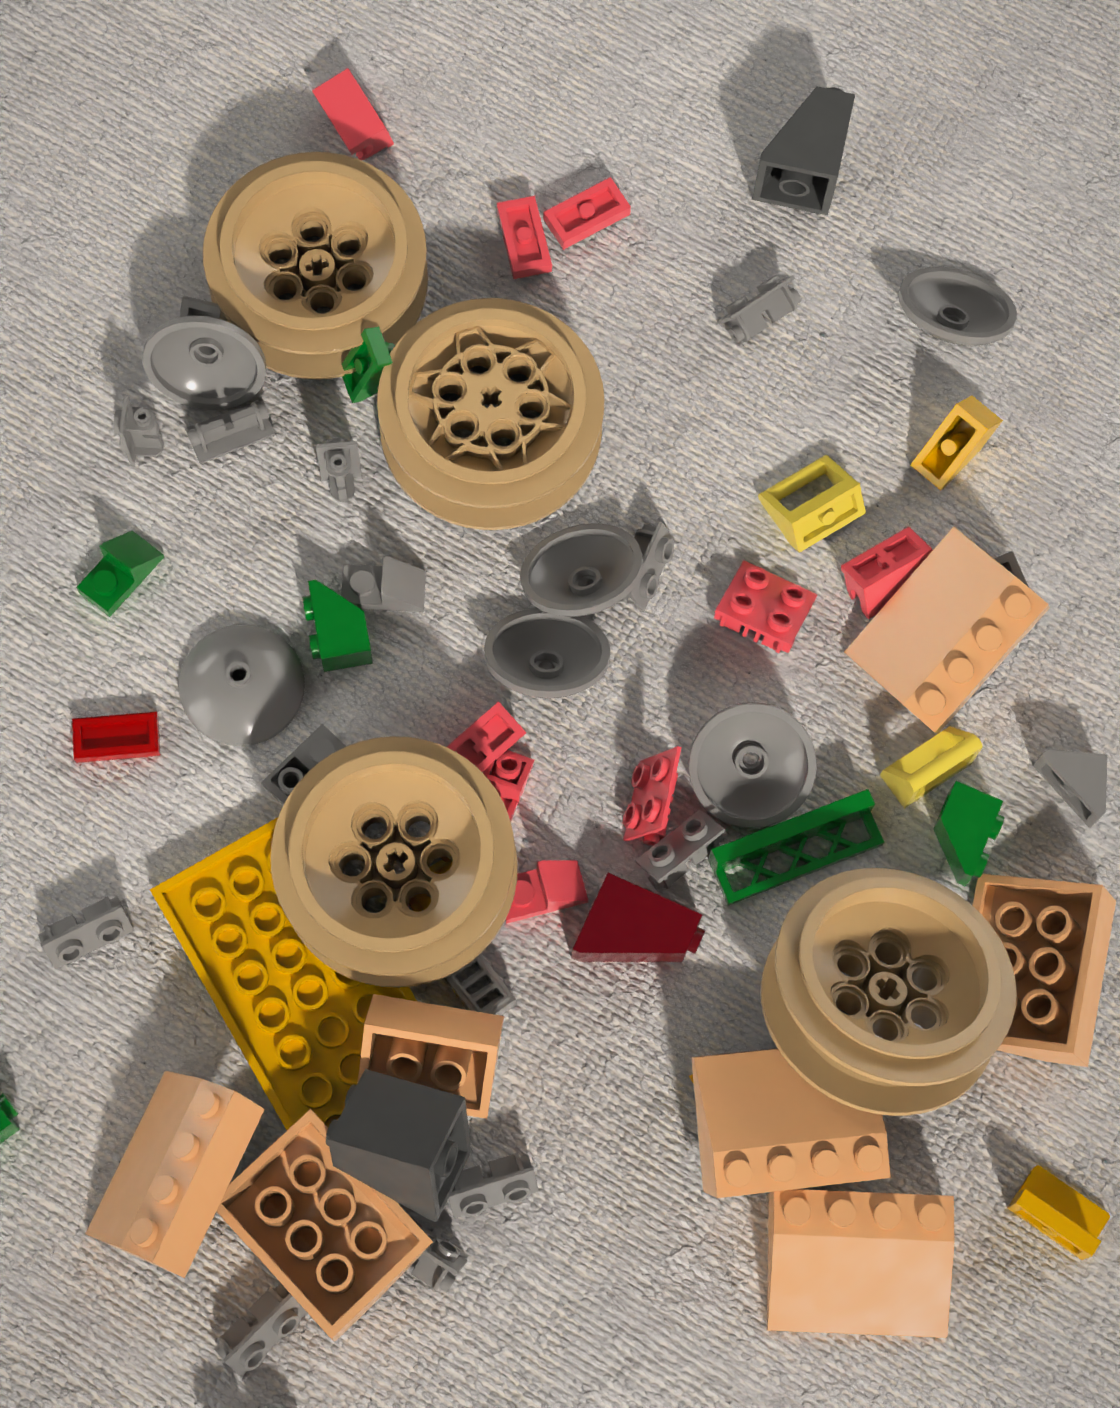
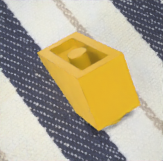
[910,395,1003,491]

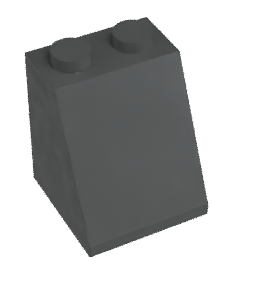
[752,86,855,216]
[326,1069,472,1222]

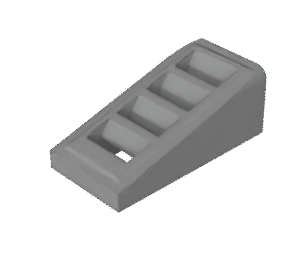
[444,954,516,1015]

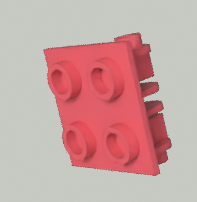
[714,560,817,653]
[623,746,682,846]

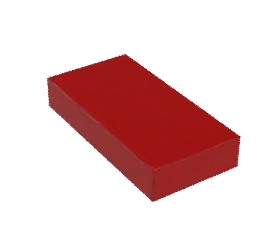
[72,711,161,763]

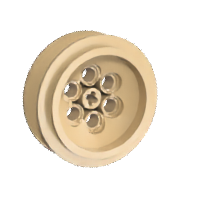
[203,152,428,379]
[377,298,604,530]
[270,736,518,988]
[761,868,1017,1116]

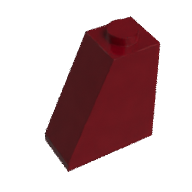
[571,872,706,962]

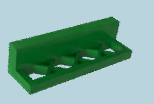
[708,789,885,906]

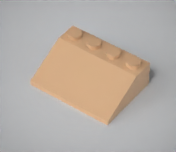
[844,527,1050,734]
[972,874,1116,1067]
[691,1048,891,1198]
[85,1071,265,1278]
[216,1109,433,1342]
[767,1189,954,1338]

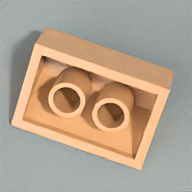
[358,994,504,1119]

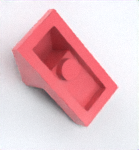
[505,860,589,924]

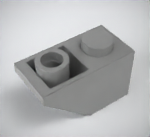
[261,724,346,805]

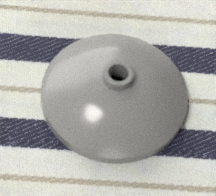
[898,267,1017,346]
[142,316,266,410]
[520,523,644,617]
[484,608,610,699]
[178,625,305,746]
[689,702,817,828]

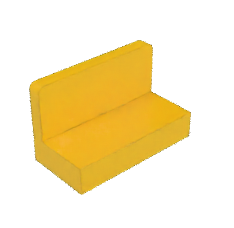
[1007,1165,1110,1260]

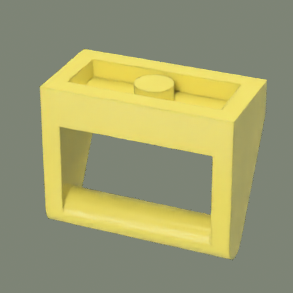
[758,455,866,553]
[880,726,983,809]

